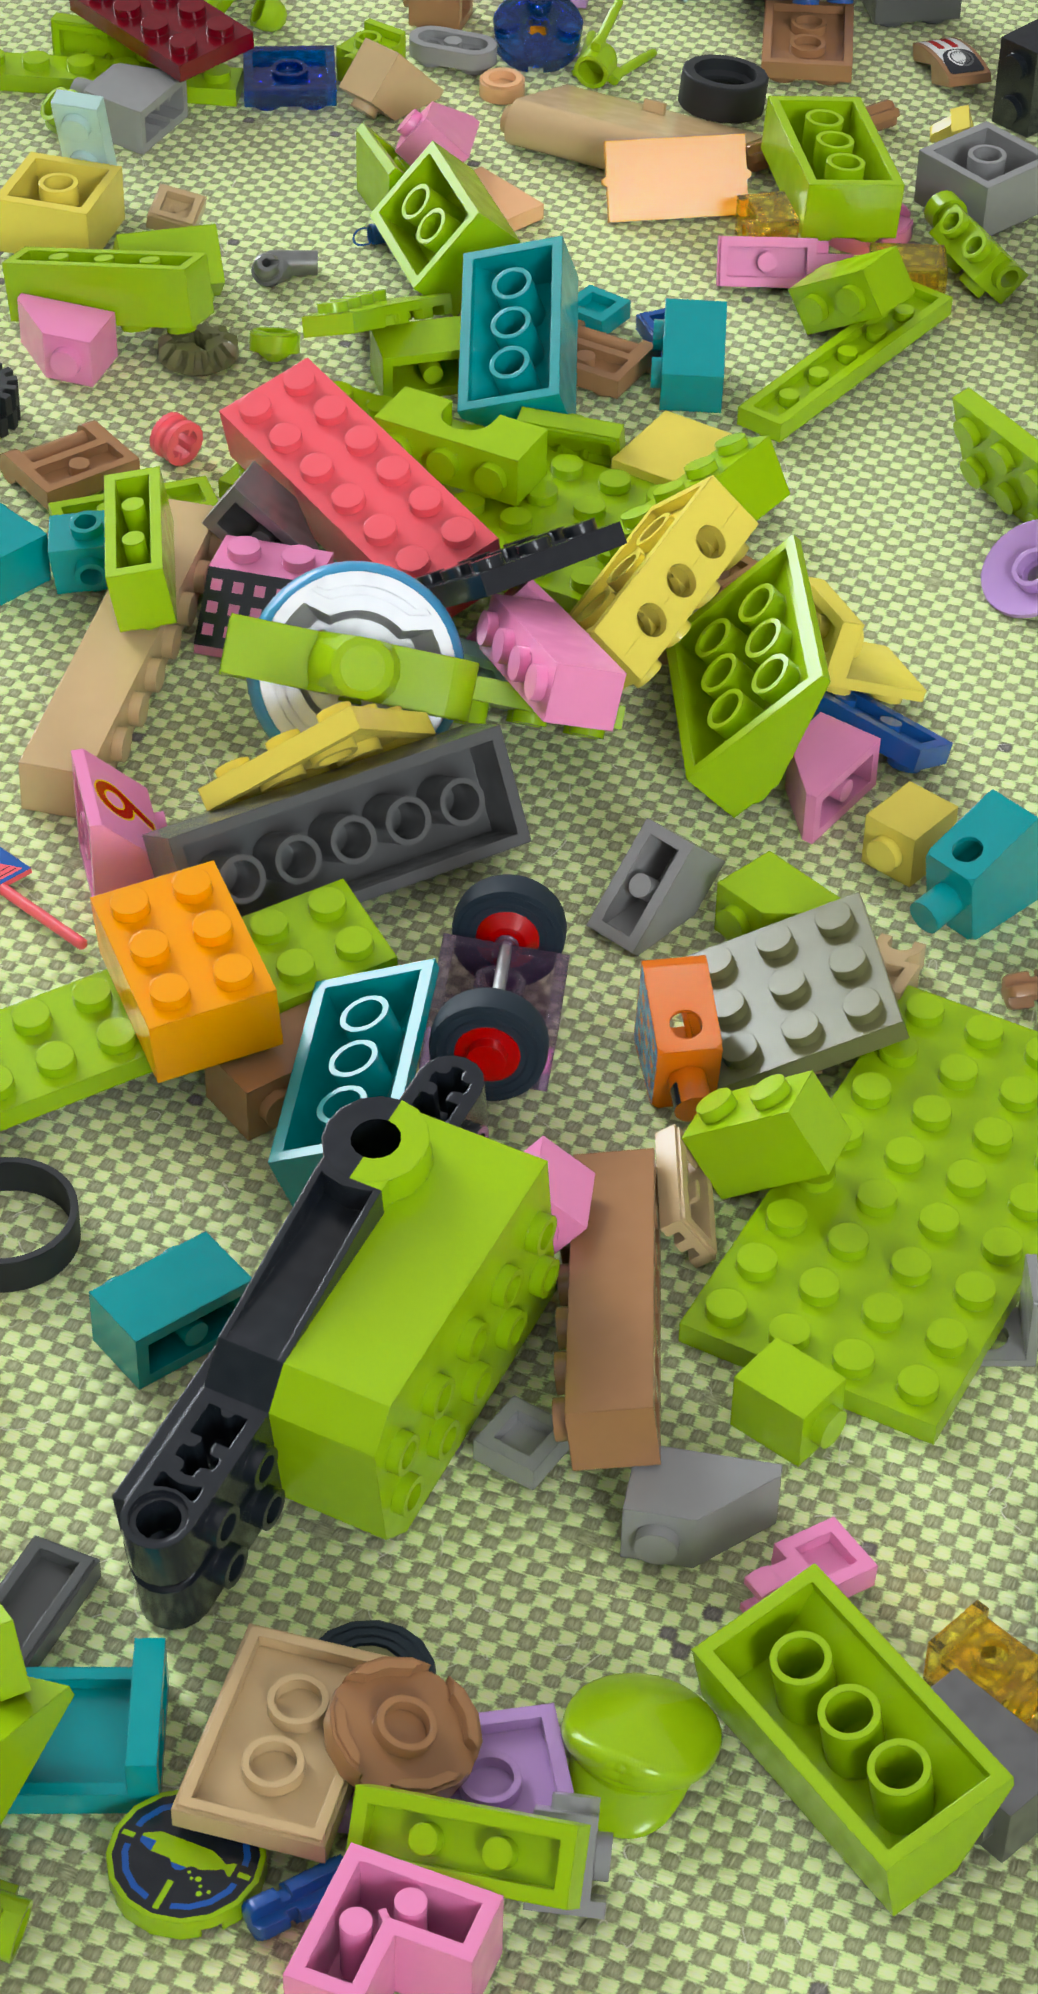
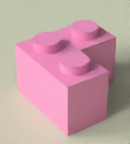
[283,1842,504,1994]

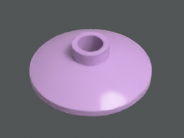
[981,519,1038,618]

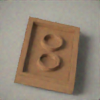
[761,0,854,85]

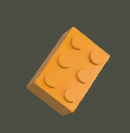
[90,860,284,1083]

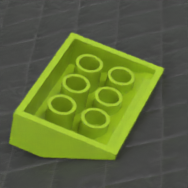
[666,534,831,818]

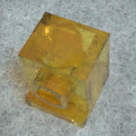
[735,191,800,238]
[923,1599,1038,1724]

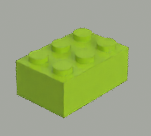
[370,140,521,316]

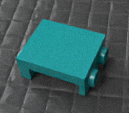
[7,1638,169,1814]

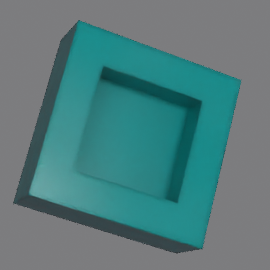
[578,284,631,334]

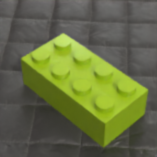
[761,96,905,242]

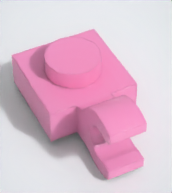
[739,1517,878,1613]

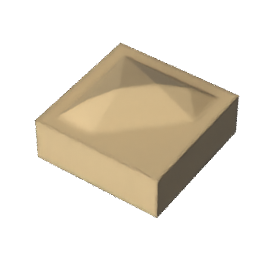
[146,183,207,230]

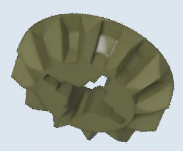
[157,321,239,376]

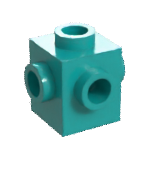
[48,510,108,594]

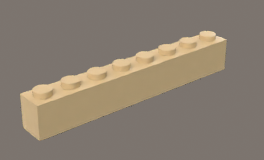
[18,499,222,818]

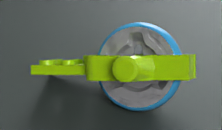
[218,561,626,740]

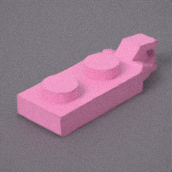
[716,236,854,288]

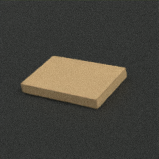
[171,1623,386,1864]

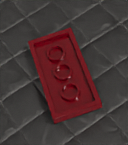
[69,0,254,83]

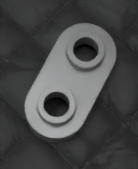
[409,25,497,75]

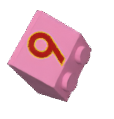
[71,749,167,897]

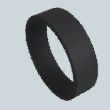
[0,1157,81,1293]

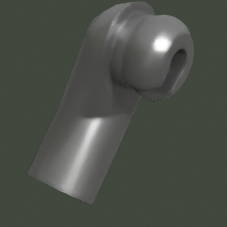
[251,250,318,287]

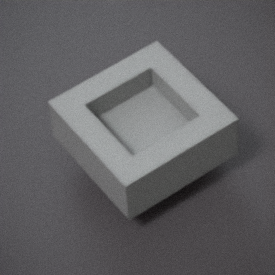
[473,1395,569,1490]

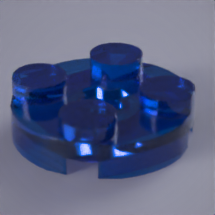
[493,0,584,73]

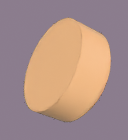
[479,67,525,105]

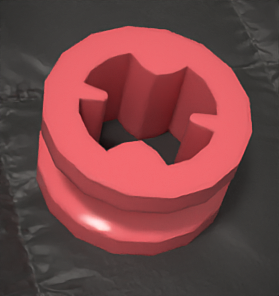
[150,412,203,466]

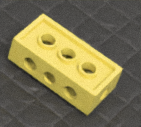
[569,475,759,690]

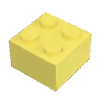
[0,152,125,254]

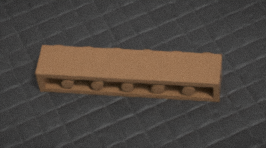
[552,1148,661,1471]

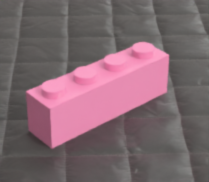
[476,594,627,732]

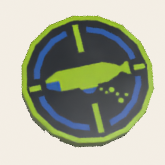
[106,1790,267,1940]

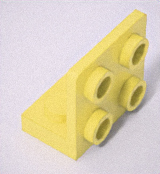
[809,577,927,704]

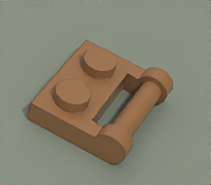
[577,319,661,399]
[0,420,140,510]

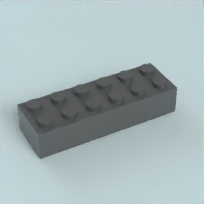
[142,723,532,917]

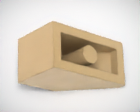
[339,38,444,121]

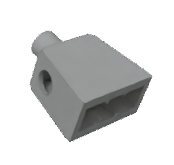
[70,63,188,155]

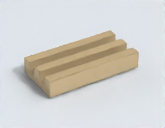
[655,1124,717,1268]

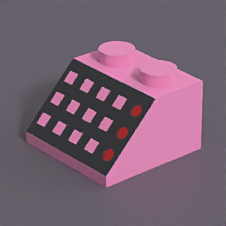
[194,535,334,658]

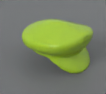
[561,1672,722,1839]

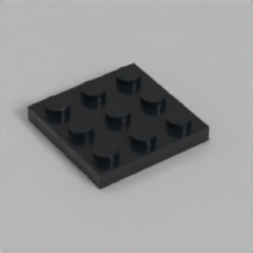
[415,517,627,608]

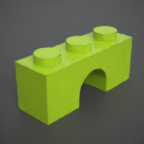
[374,386,548,507]

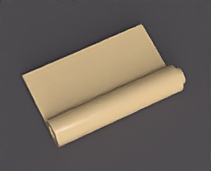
[500,84,763,169]

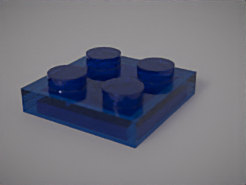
[243,45,337,111]

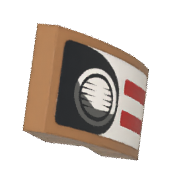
[913,37,991,88]

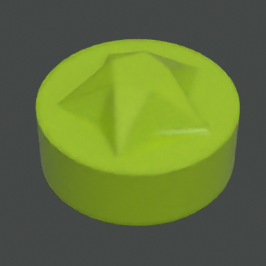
[249,327,301,362]

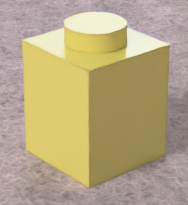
[861,781,958,888]

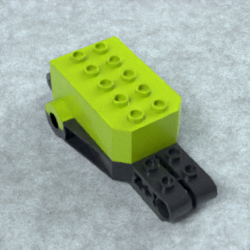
[112,1055,560,1630]

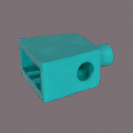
[910,789,1038,940]

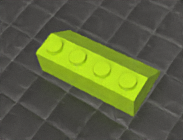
[691,1563,1015,1917]

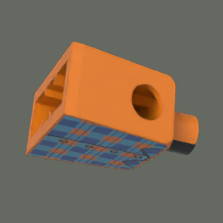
[633,955,723,1122]

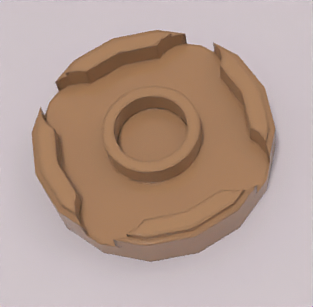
[323,1656,483,1798]

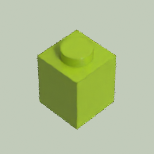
[730,1337,847,1467]

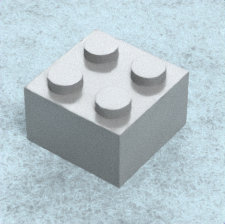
[914,121,1038,237]

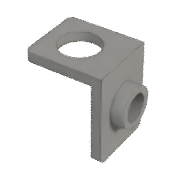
[981,1254,1038,1367]

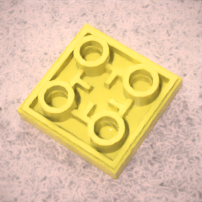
[611,410,732,484]

